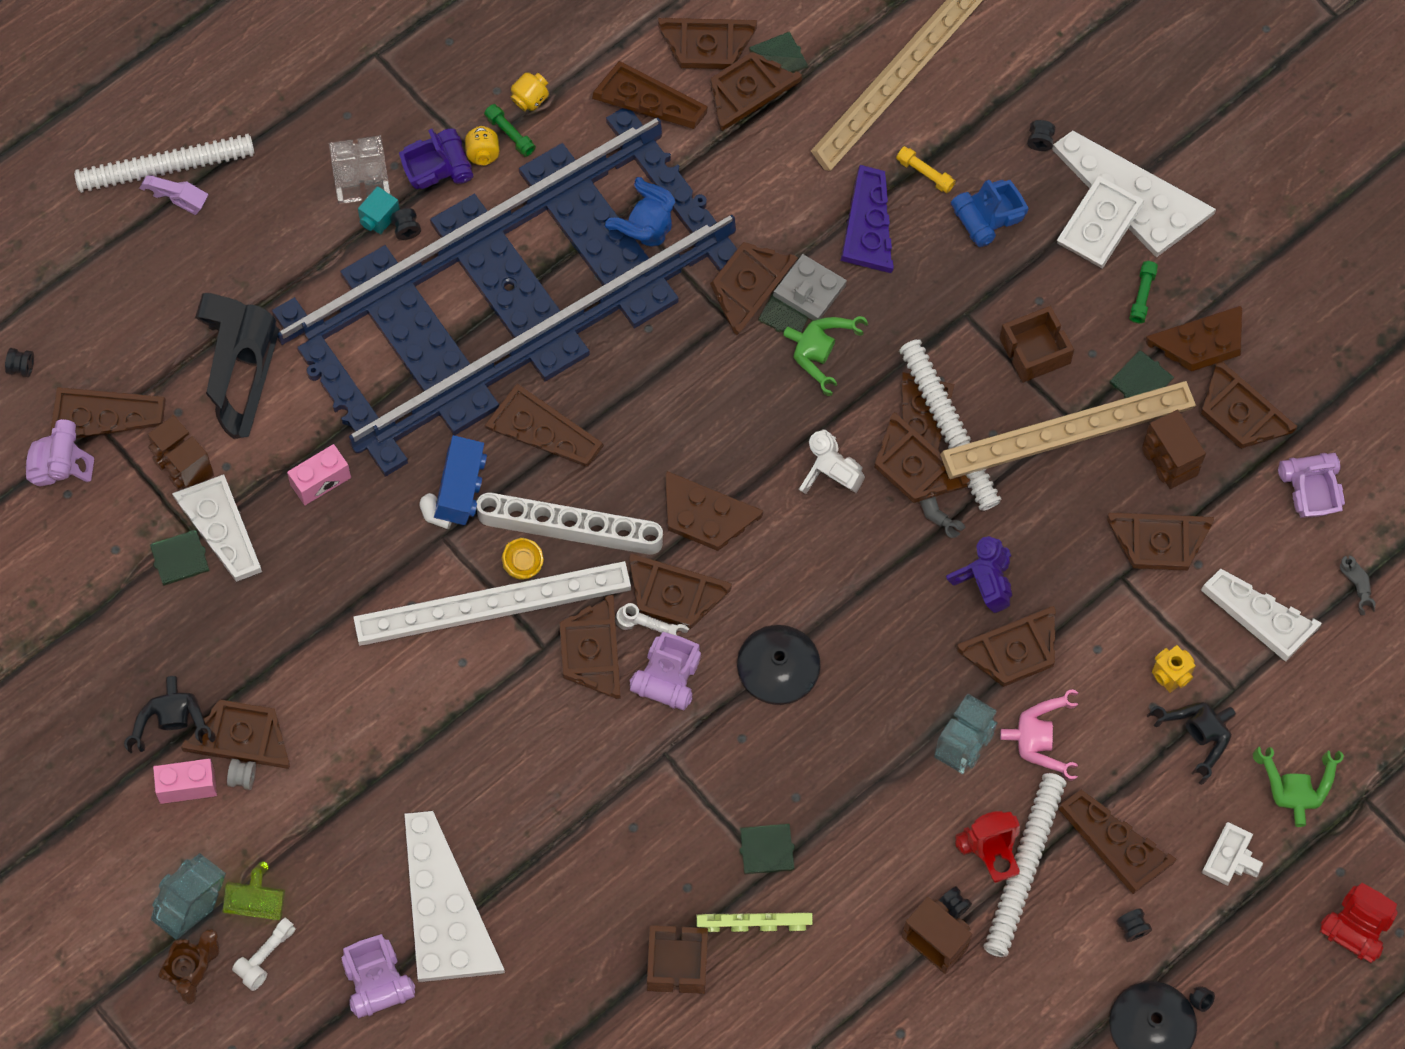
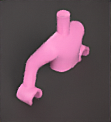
[1000,689,1078,781]

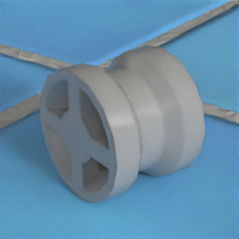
[227,759,256,790]

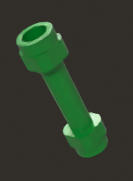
[484,104,536,157]
[1129,261,1158,324]

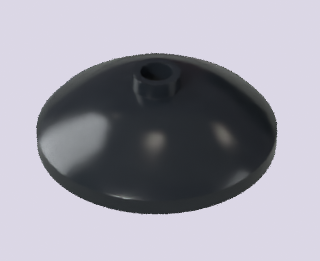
[737,625,820,705]
[1109,981,1197,1049]

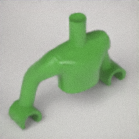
[783,316,868,396]
[1253,747,1344,827]

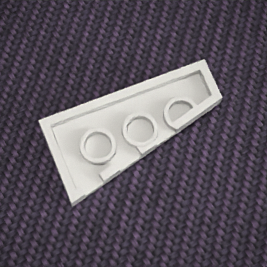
[172,475,262,582]
[1201,569,1322,662]

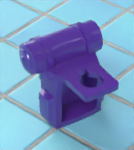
[399,128,474,189]
[946,536,1013,613]

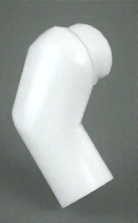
[420,493,452,529]

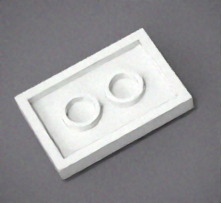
[1057,175,1144,269]

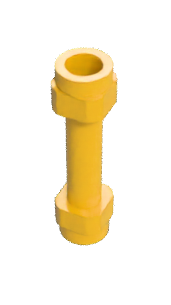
[896,146,956,193]

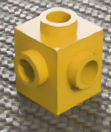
[1152,645,1196,693]

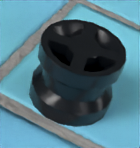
[1027,120,1056,151]
[390,208,421,240]
[5,348,34,377]
[939,886,972,919]
[1116,908,1152,942]

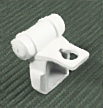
[799,430,865,494]

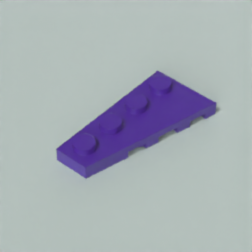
[840,165,894,273]

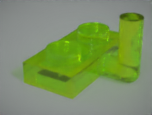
[223,862,285,920]

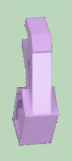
[139,176,208,215]

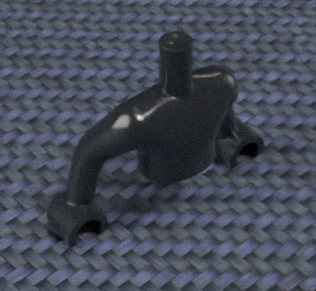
[124,676,216,753]
[1147,702,1236,785]

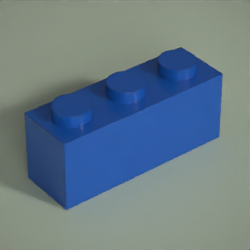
[433,435,487,525]

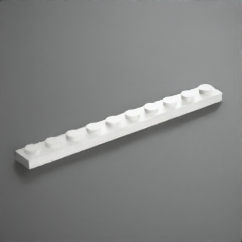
[354,561,631,646]

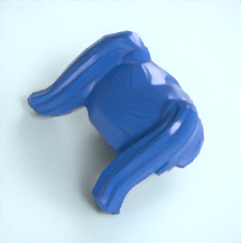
[604,177,675,247]

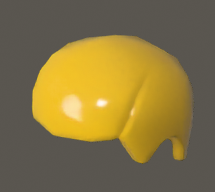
[501,538,544,580]

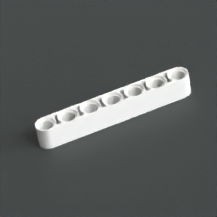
[476,493,663,555]

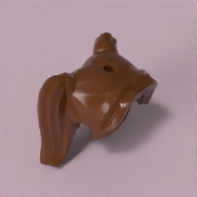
[158,929,219,1004]

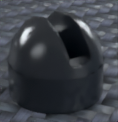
[1189,986,1215,1012]

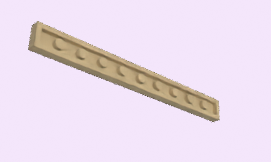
[811,0,983,171]
[940,381,1196,479]

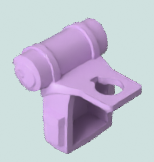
[26,419,94,486]
[1278,453,1345,518]
[630,632,701,711]
[341,934,415,1019]

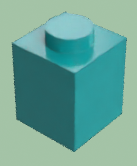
[358,186,400,235]

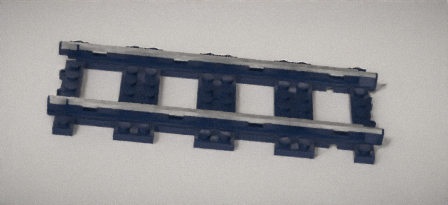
[272,108,737,477]

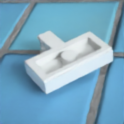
[1202,822,1263,886]

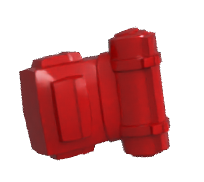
[955,811,1020,883]
[1320,883,1398,964]

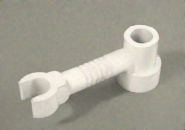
[615,603,689,636]
[232,918,296,991]

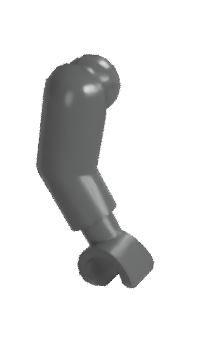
[920,497,965,538]
[1340,556,1376,615]

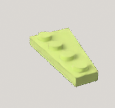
[696,913,813,932]

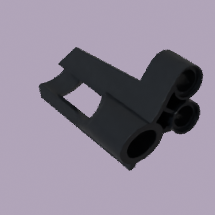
[195,293,280,439]

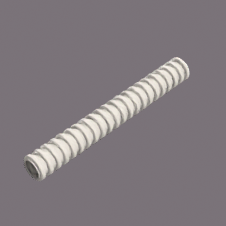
[74,134,255,193]
[899,339,1002,511]
[983,773,1067,957]

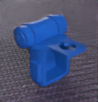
[951,180,1029,248]

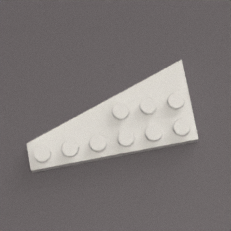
[1052,131,1216,258]
[405,811,505,982]

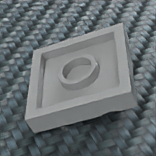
[773,254,847,320]

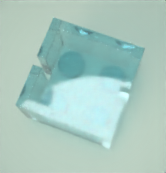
[934,694,998,774]
[150,853,226,940]

